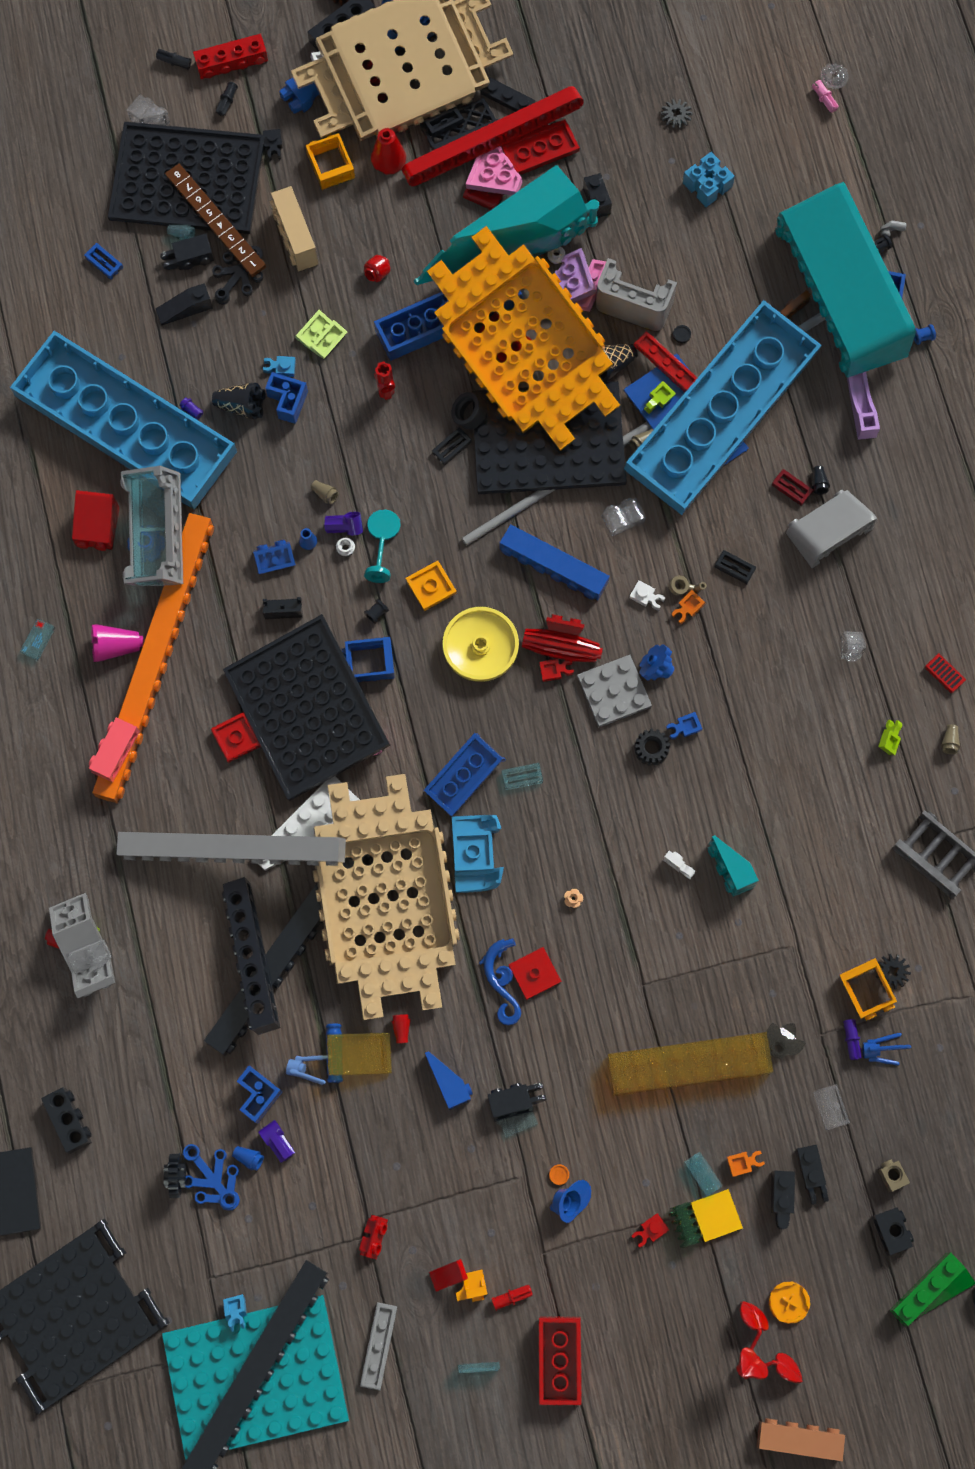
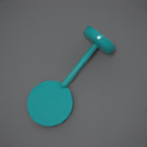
[364,509,401,583]

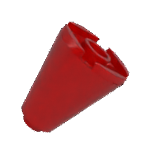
[371,128,406,175]

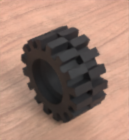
[635,729,670,766]

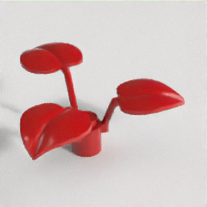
[736,1301,803,1384]

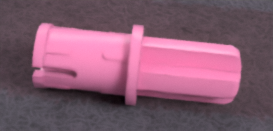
[812,80,839,113]

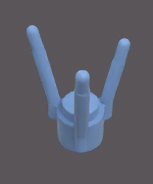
[286,1055,331,1085]

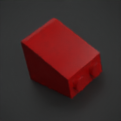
[72,490,120,551]

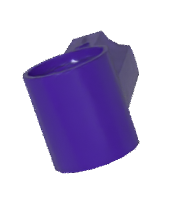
[324,512,363,536]
[258,1120,295,1163]

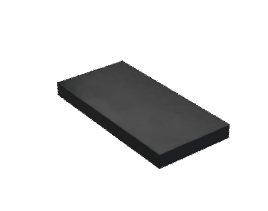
[0,1147,41,1236]

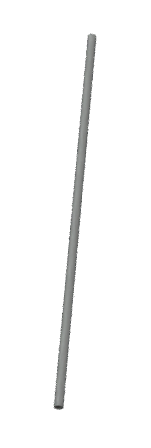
[461,313,826,546]

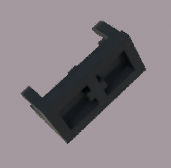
[263,597,303,619]

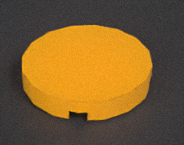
[769,1282,810,1324]

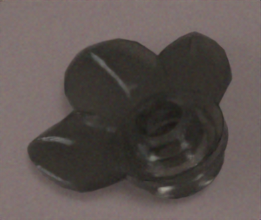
[767,1023,806,1059]

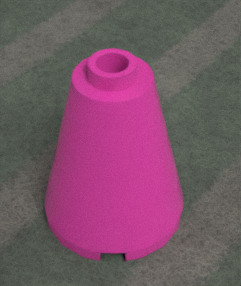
[91,624,143,662]

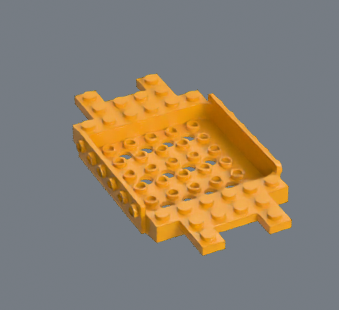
[427,226,620,451]

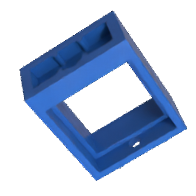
[342,637,395,682]

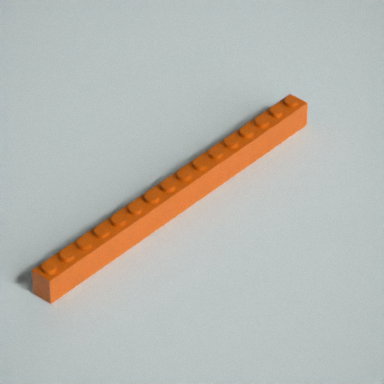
[92,513,214,803]

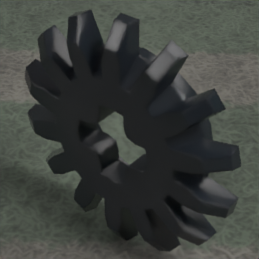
[875,954,911,989]

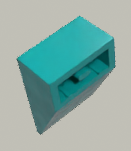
[707,835,759,897]

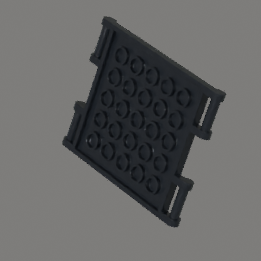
[0,1219,170,1415]

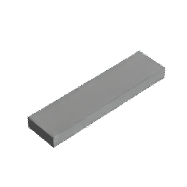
[360,1302,398,1391]

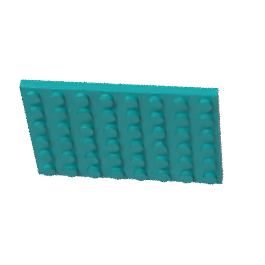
[162,1295,349,1460]

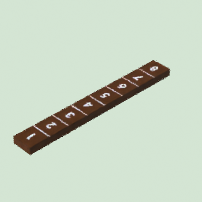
[165,163,266,278]

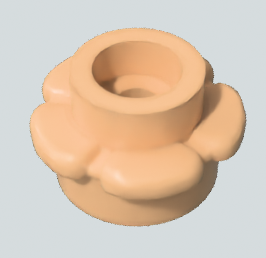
[564,889,583,908]

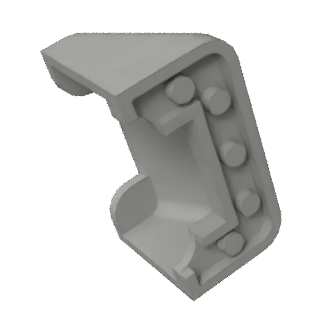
[786,490,877,568]

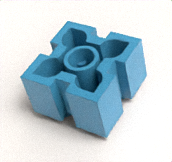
[682,152,735,207]

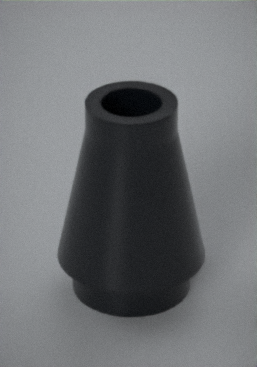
[812,466,830,495]

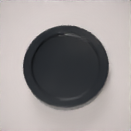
[673,325,691,343]

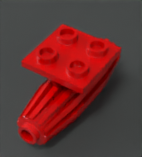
[522,614,603,662]

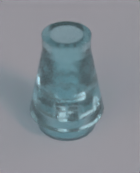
[167,224,196,240]

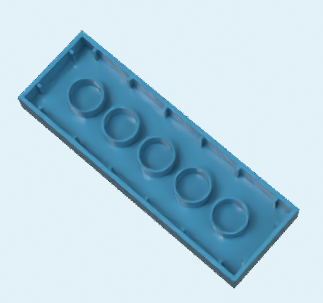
[624,300,822,515]
[10,331,237,510]

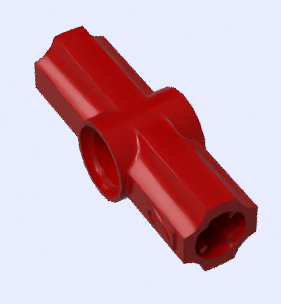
[374,361,396,400]

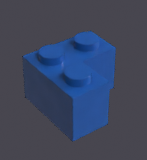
[265,372,308,424]
[237,1065,283,1124]

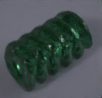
[668,1202,703,1248]

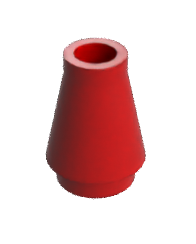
[391,1014,410,1043]

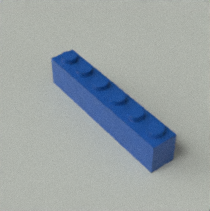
[500,524,610,600]

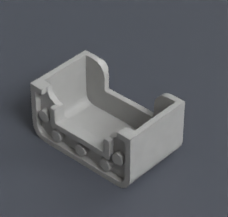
[596,258,677,331]

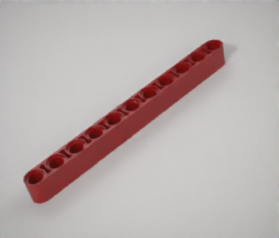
[401,86,584,186]

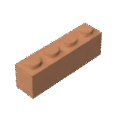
[757,1418,845,1461]

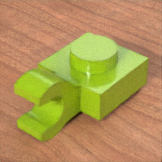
[644,381,676,414]
[878,720,902,755]

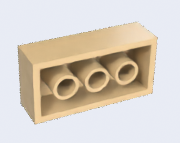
[270,186,318,272]

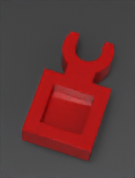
[539,659,574,682]
[631,1213,669,1247]

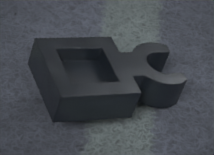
[263,129,283,161]

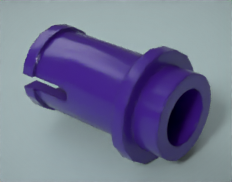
[179,397,204,420]

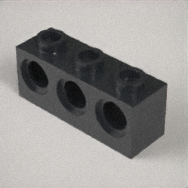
[41,1087,92,1154]

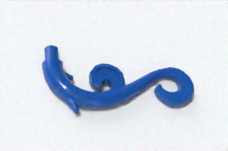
[479,938,521,1026]

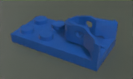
[424,733,506,816]

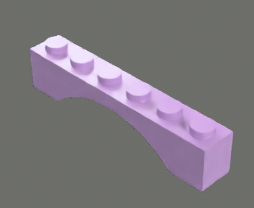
[847,372,880,440]

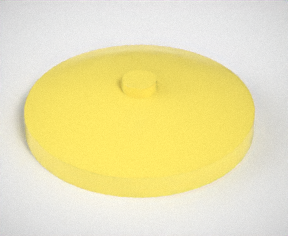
[443,607,519,682]

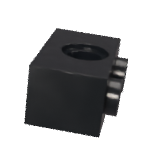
[871,1207,914,1256]

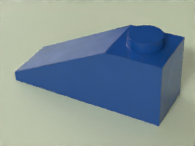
[425,1051,473,1110]

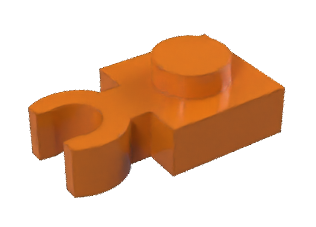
[672,590,706,624]
[726,1151,765,1177]

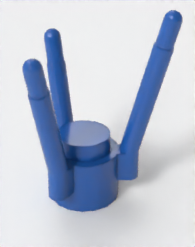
[862,1033,911,1066]

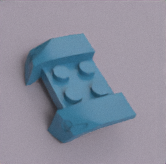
[452,815,504,893]

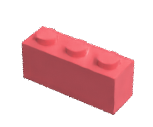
[89,717,140,782]

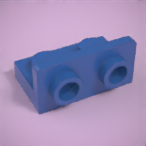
[253,540,295,574]

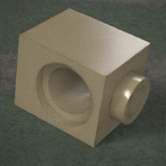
[877,1159,910,1193]

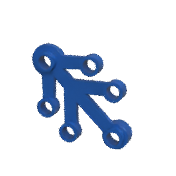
[183,1144,240,1210]

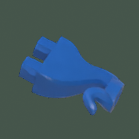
[279,78,319,114]

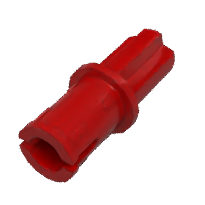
[491,1285,533,1311]

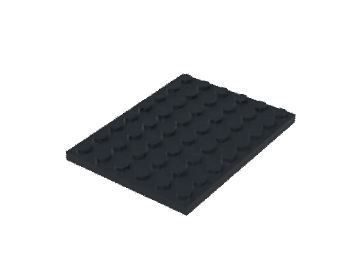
[108,122,265,234]
[472,381,627,495]
[223,614,391,801]

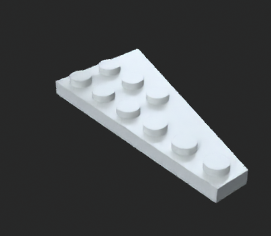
[258,776,360,871]

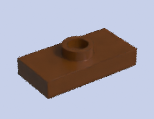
[780,290,811,319]

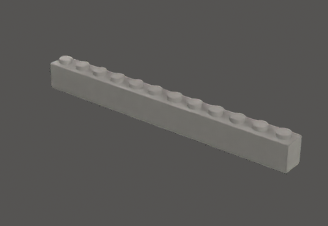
[117,832,346,866]

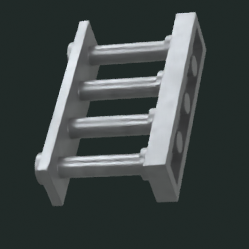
[892,810,975,899]

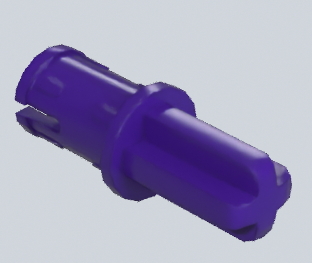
[843,1019,862,1060]

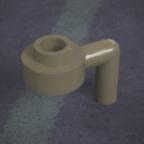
[669,575,707,595]

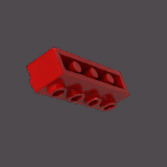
[193,33,268,79]

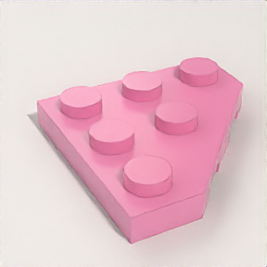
[466,146,522,195]

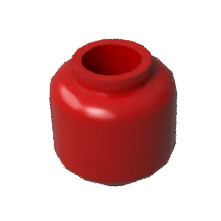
[364,255,390,282]

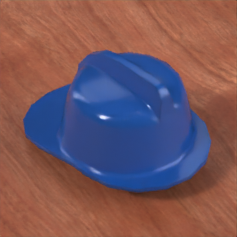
[549,1180,591,1223]

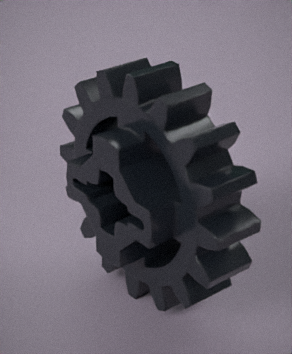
[163,1154,186,1198]

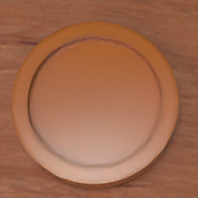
[549,1164,569,1185]

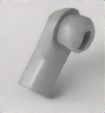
[879,220,906,236]

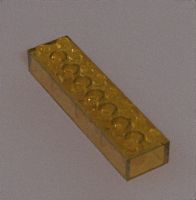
[607,1032,773,1096]

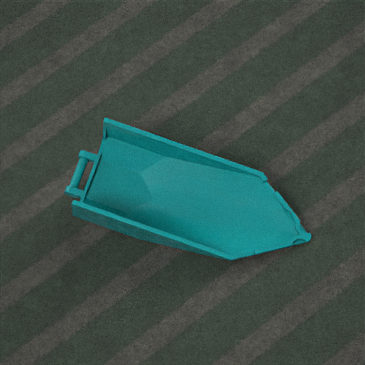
[413,165,599,285]

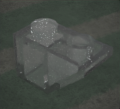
[126,95,170,125]
[841,631,866,662]

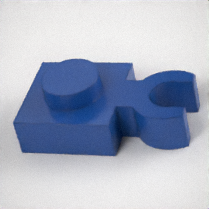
[666,712,702,739]

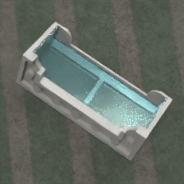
[120,466,183,586]

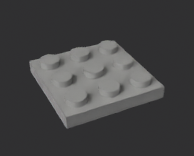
[577,655,652,728]

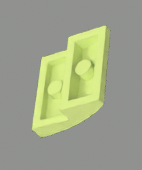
[295,310,347,359]

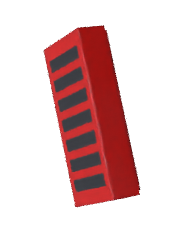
[924,653,966,694]

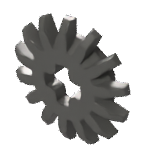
[661,99,693,128]

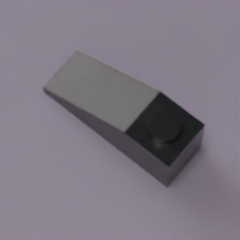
[156,283,213,326]

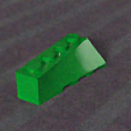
[889,1252,975,1326]

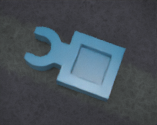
[263,356,296,377]
[223,1294,247,1332]

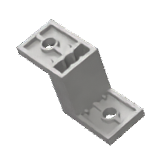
[49,893,115,998]

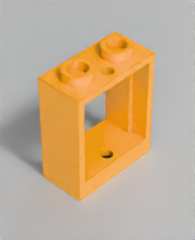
[306,133,355,190]
[840,958,897,1021]

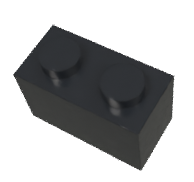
[583,173,612,218]

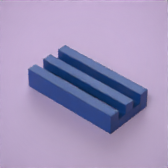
[84,243,123,279]

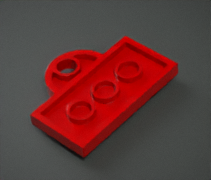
[500,119,580,175]

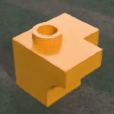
[456,1270,487,1302]

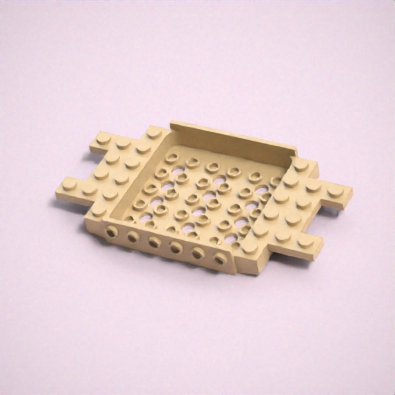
[291,0,513,141]
[313,774,460,1020]

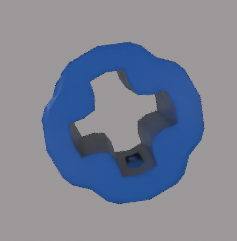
[914,324,936,345]

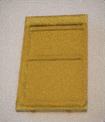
[327,1033,392,1076]

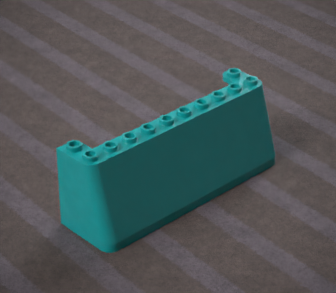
[775,182,916,378]

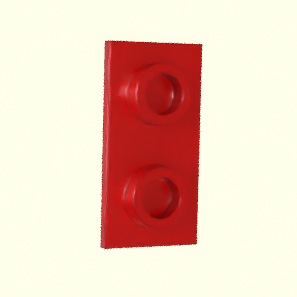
[359,1215,388,1260]

